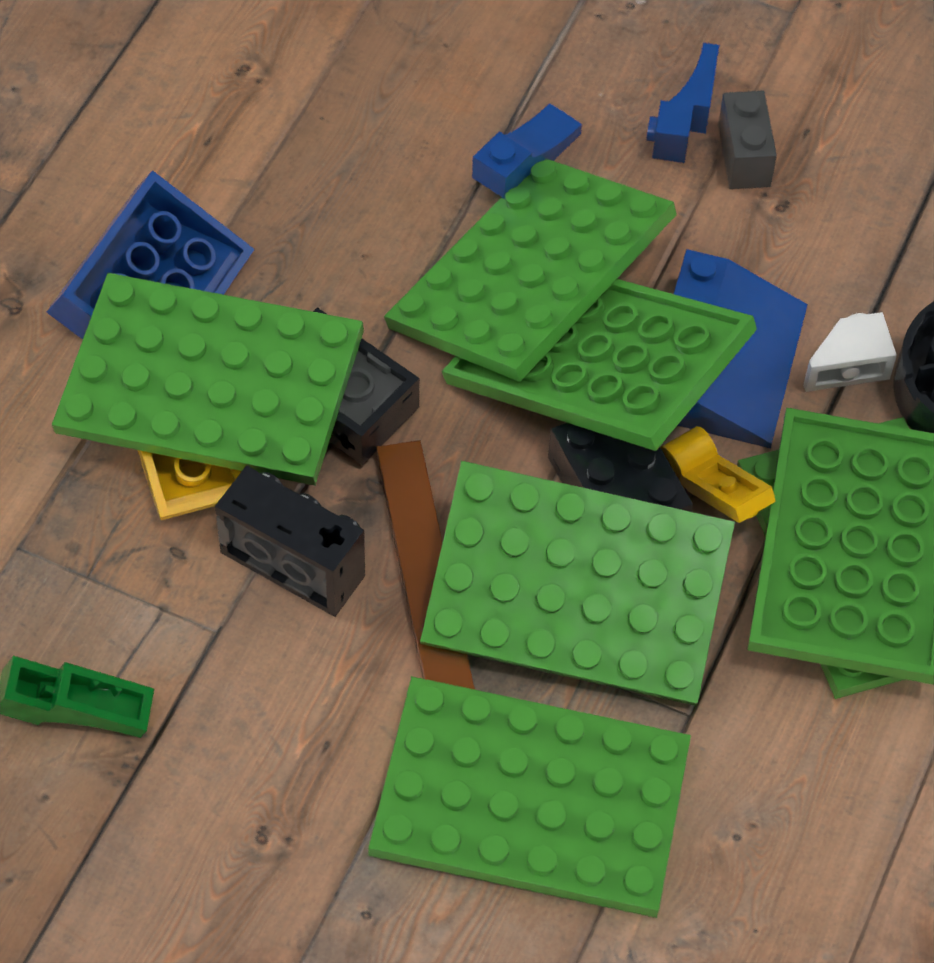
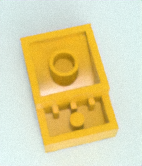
[138,450,242,520]

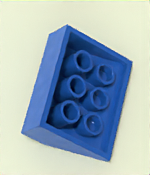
[46,170,255,339]
[674,249,808,448]

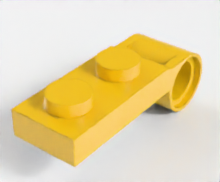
[660,426,776,523]

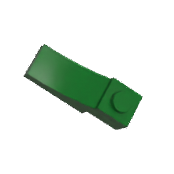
[0,655,154,738]

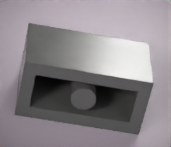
[718,91,777,189]

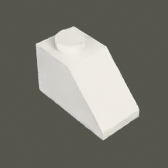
[803,312,897,392]

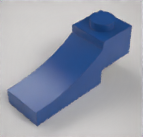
[646,42,719,163]
[472,103,582,199]

